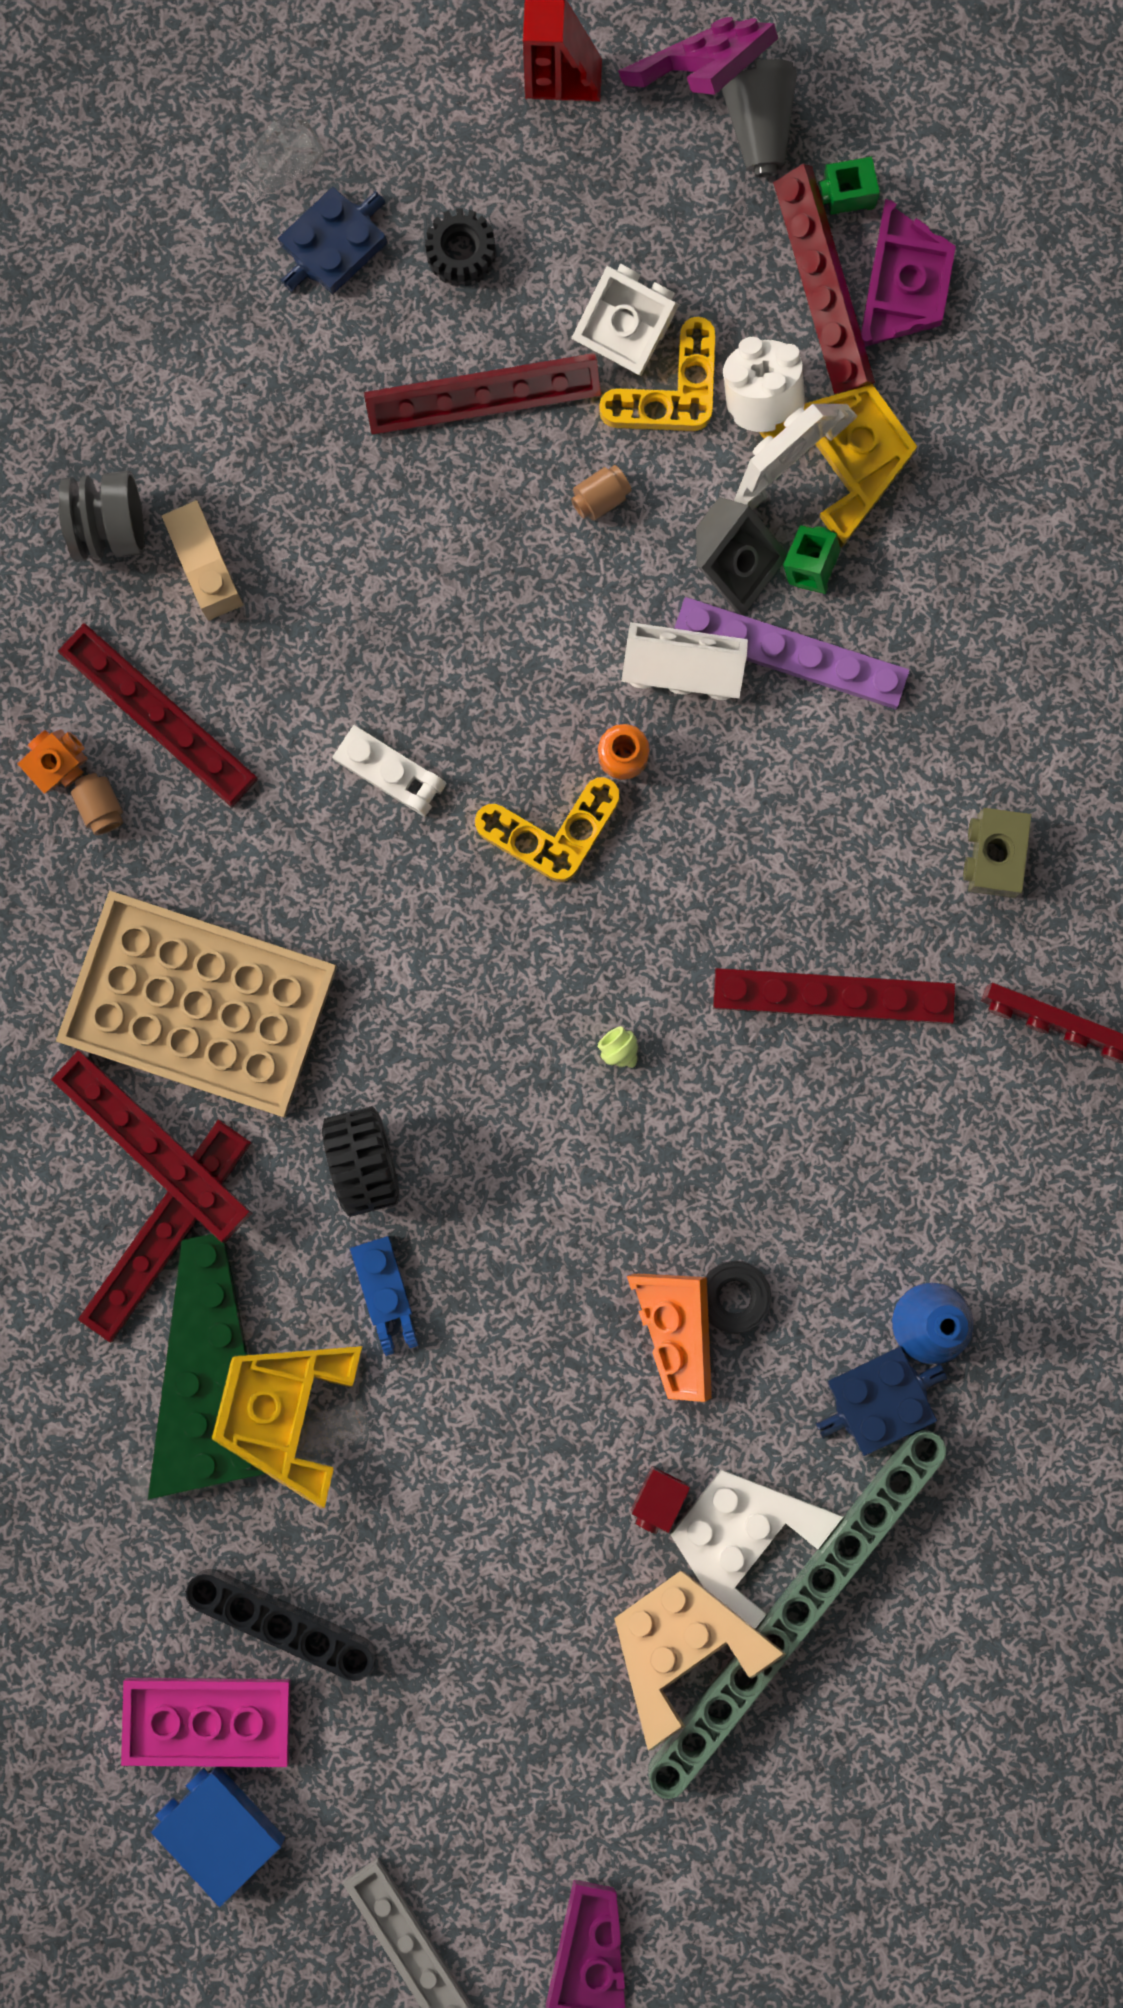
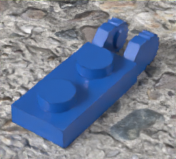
[350,1236,419,1356]

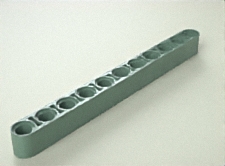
[648,1429,946,1799]

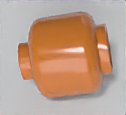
[598,724,650,780]

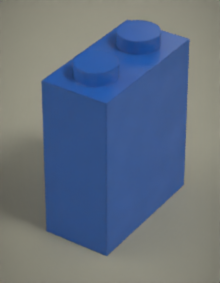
[151,1767,285,1908]

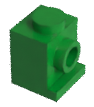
[818,156,880,215]
[783,525,841,594]

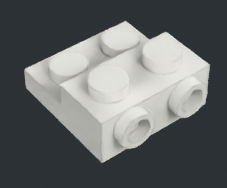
[571,264,679,376]

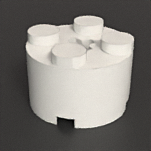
[723,337,805,432]

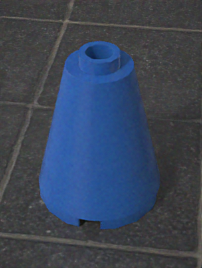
[892,1283,973,1364]

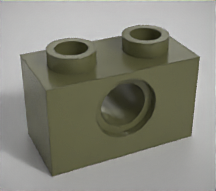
[963,808,1032,898]

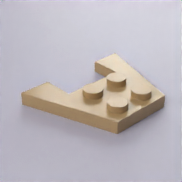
[614,1571,786,1750]

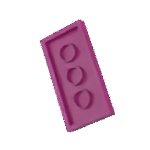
[121,1678,291,1767]

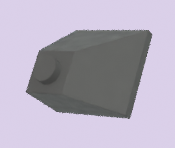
[696,497,788,616]

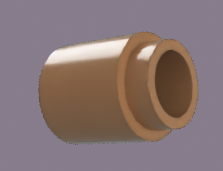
[571,465,632,521]
[71,773,123,835]

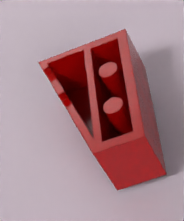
[523,0,602,101]

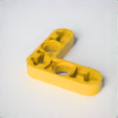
[599,317,715,431]
[475,777,619,882]

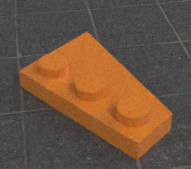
[627,1274,712,1402]

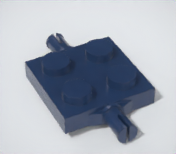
[277,187,388,295]
[815,1346,947,1456]

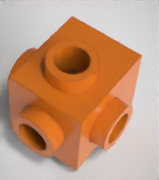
[17,729,88,794]

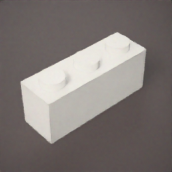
[621,622,748,700]

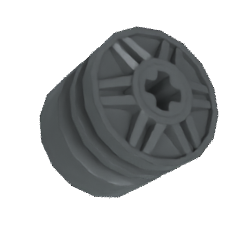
[59,470,145,562]

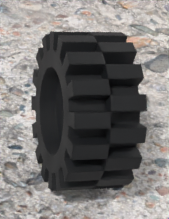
[425,208,496,287]

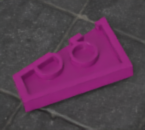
[545,1880,625,2008]

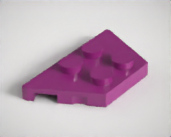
[861,199,956,347]

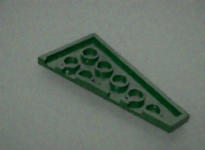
[147,1234,266,1500]

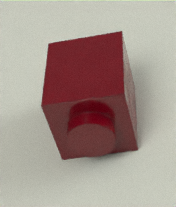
[631,1466,690,1534]

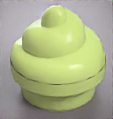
[598,1026,638,1068]

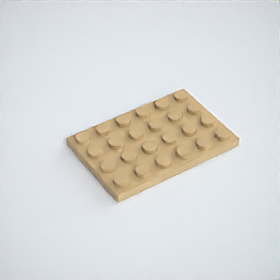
[56,890,337,1118]

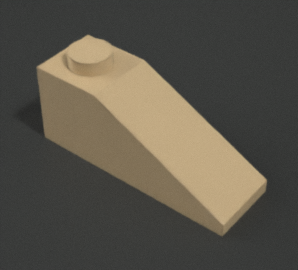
[161,500,244,621]

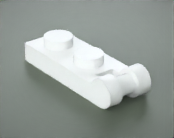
[332,725,447,817]

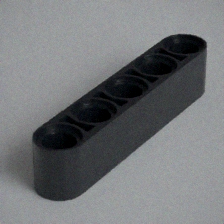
[185,1569,377,1681]

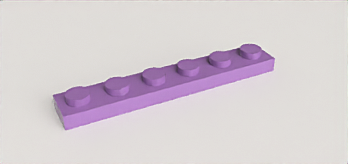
[674,597,909,709]

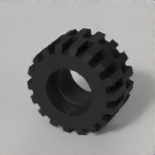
[322,1106,400,1217]

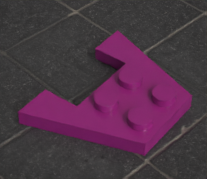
[618,17,778,95]

